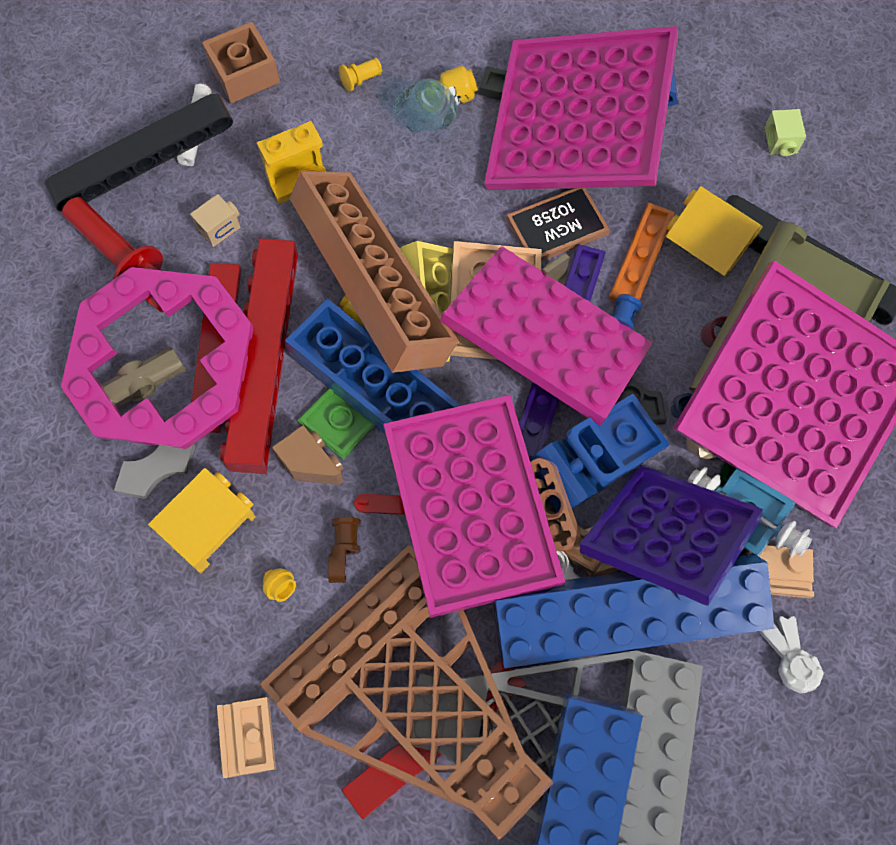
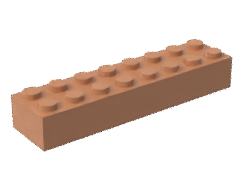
[289,171,459,373]

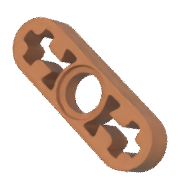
[530,458,581,551]

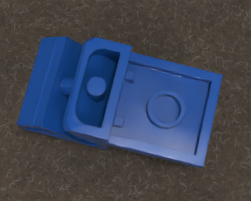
[529,394,670,512]

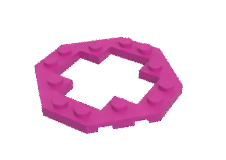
[61,267,254,450]

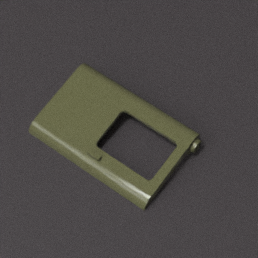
[689,221,890,392]

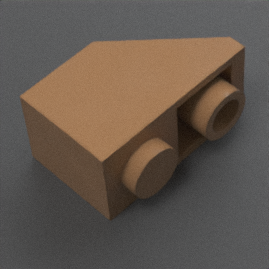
[272,425,344,485]

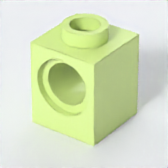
[764,109,806,156]

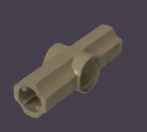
[101,346,186,408]

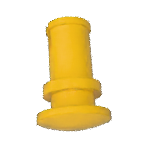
[338,58,382,92]

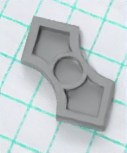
[114,444,196,500]

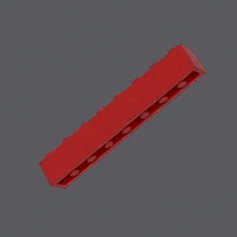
[220,238,298,474]

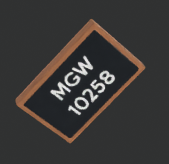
[506,188,610,261]

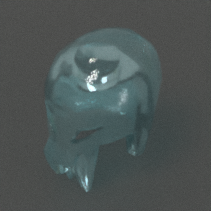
[393,79,457,132]

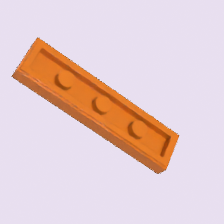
[608,202,675,302]

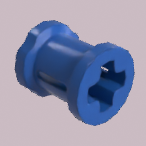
[611,294,642,330]

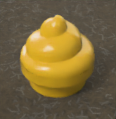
[262,568,296,602]

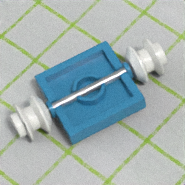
[687,467,812,558]

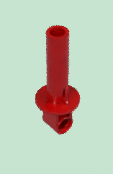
[62,197,164,313]

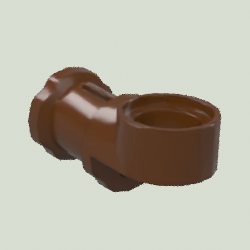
[328,517,361,583]

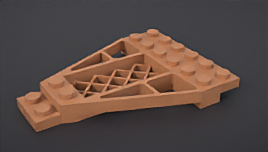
[260,544,553,841]

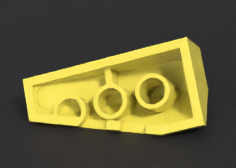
[399,241,453,362]

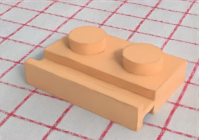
[744,545,814,599]
[217,697,276,778]

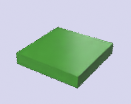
[297,388,375,460]

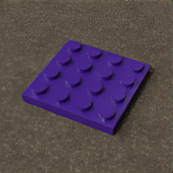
[580,465,763,606]

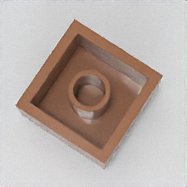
[202,22,280,103]

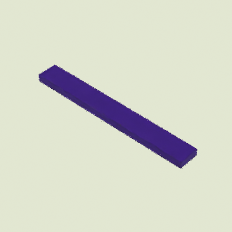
[519,244,606,459]

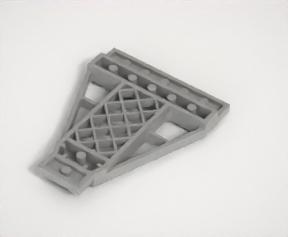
[405,650,703,845]

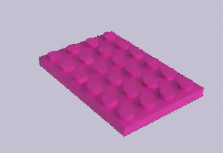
[440,246,653,426]
[384,395,565,618]

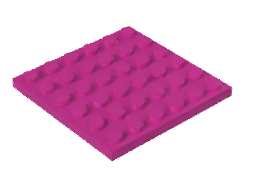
[484,26,679,190]
[673,261,896,528]

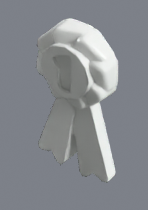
[758,616,824,694]

